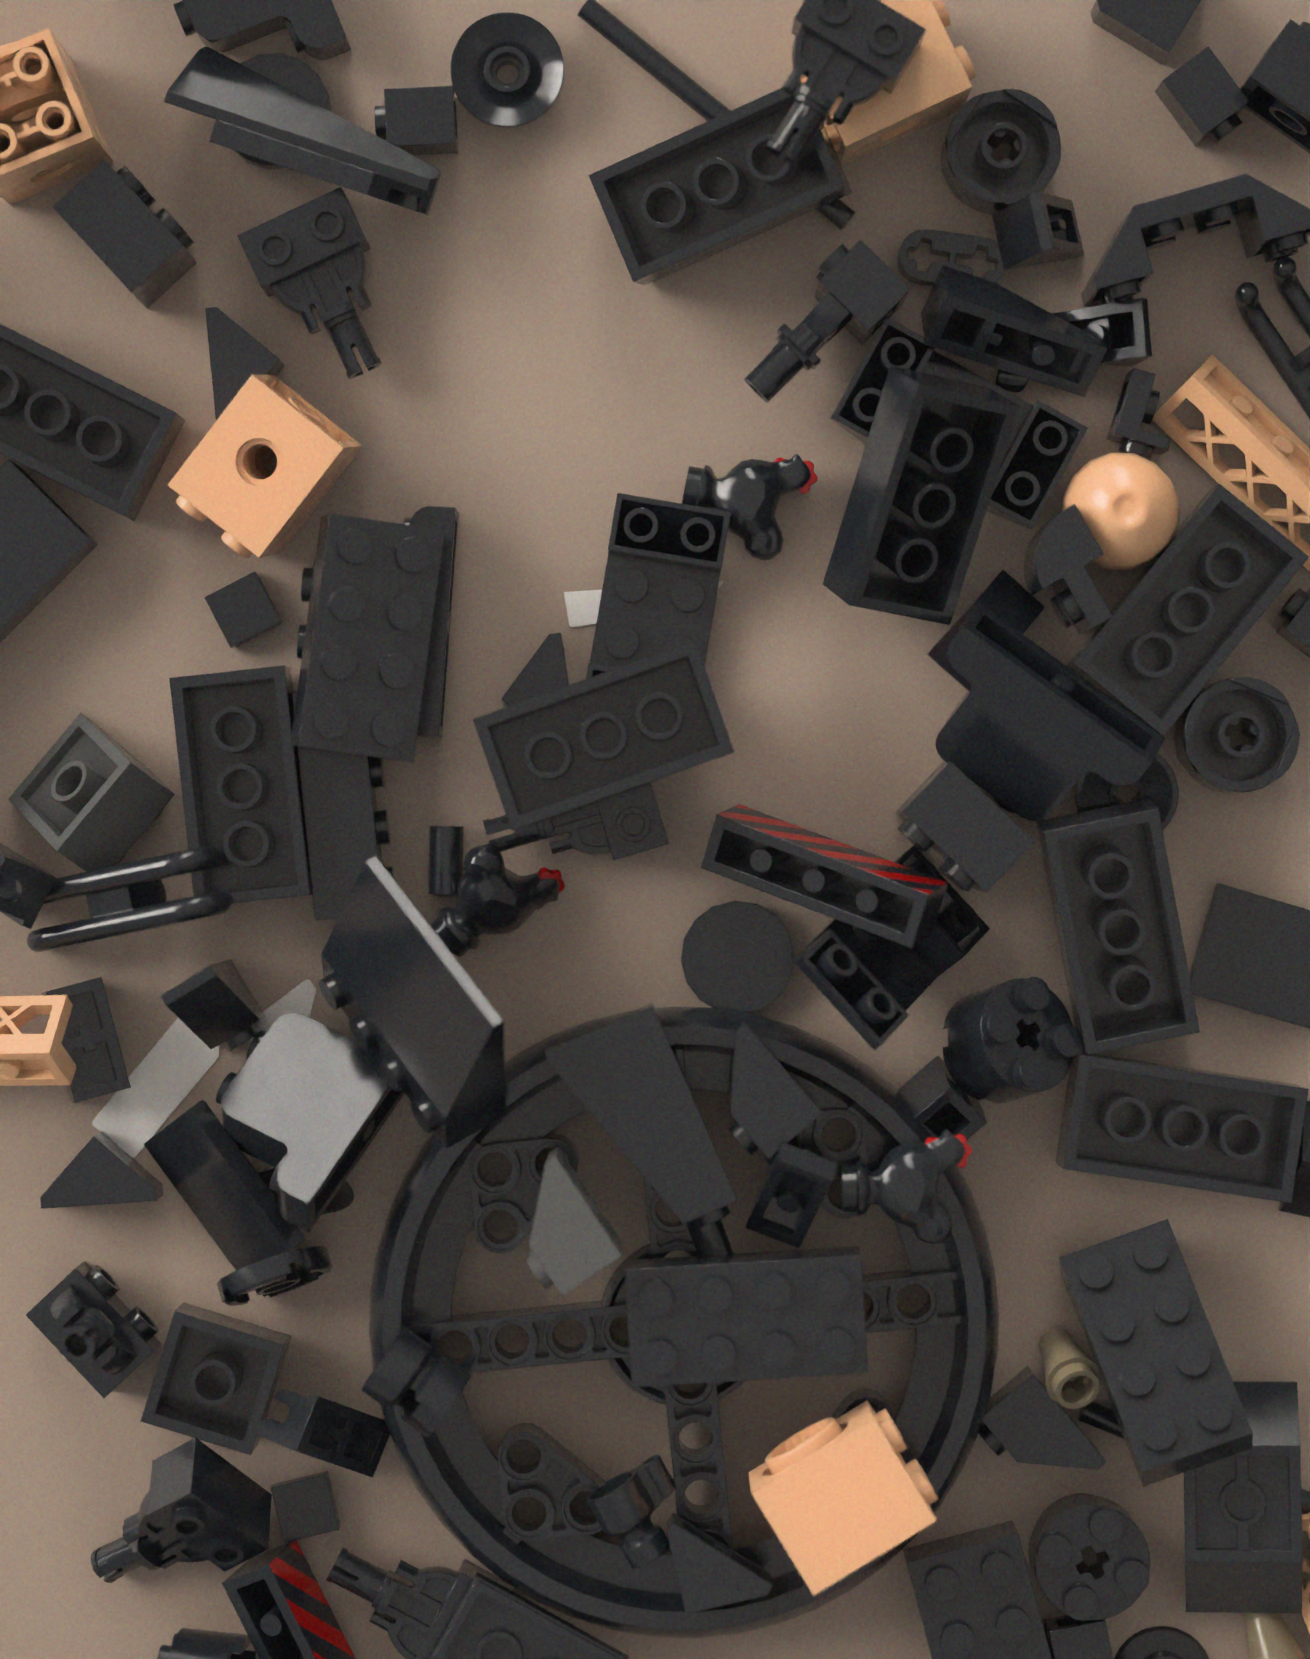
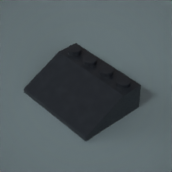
[319,856,506,1149]

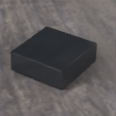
[204,571,283,649]
[271,1471,341,1543]

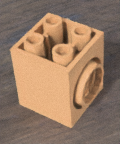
[792,0,976,166]
[0,28,114,205]
[168,374,363,558]
[748,1400,938,1595]

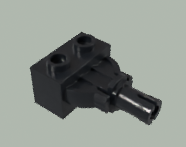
[766,0,926,167]
[237,187,382,379]
[744,240,910,403]
[483,783,669,860]
[26,1261,162,1398]
[91,1437,272,1583]
[326,1548,514,1659]

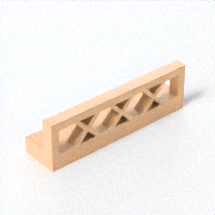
[1152,354,1310,572]
[0,995,77,1086]

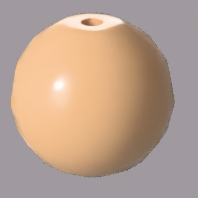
[1062,453,1179,570]

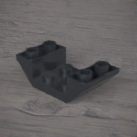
[1081,174,1310,305]
[830,317,1088,530]
[586,493,731,679]
[792,845,990,1051]
[1184,1381,1303,1613]

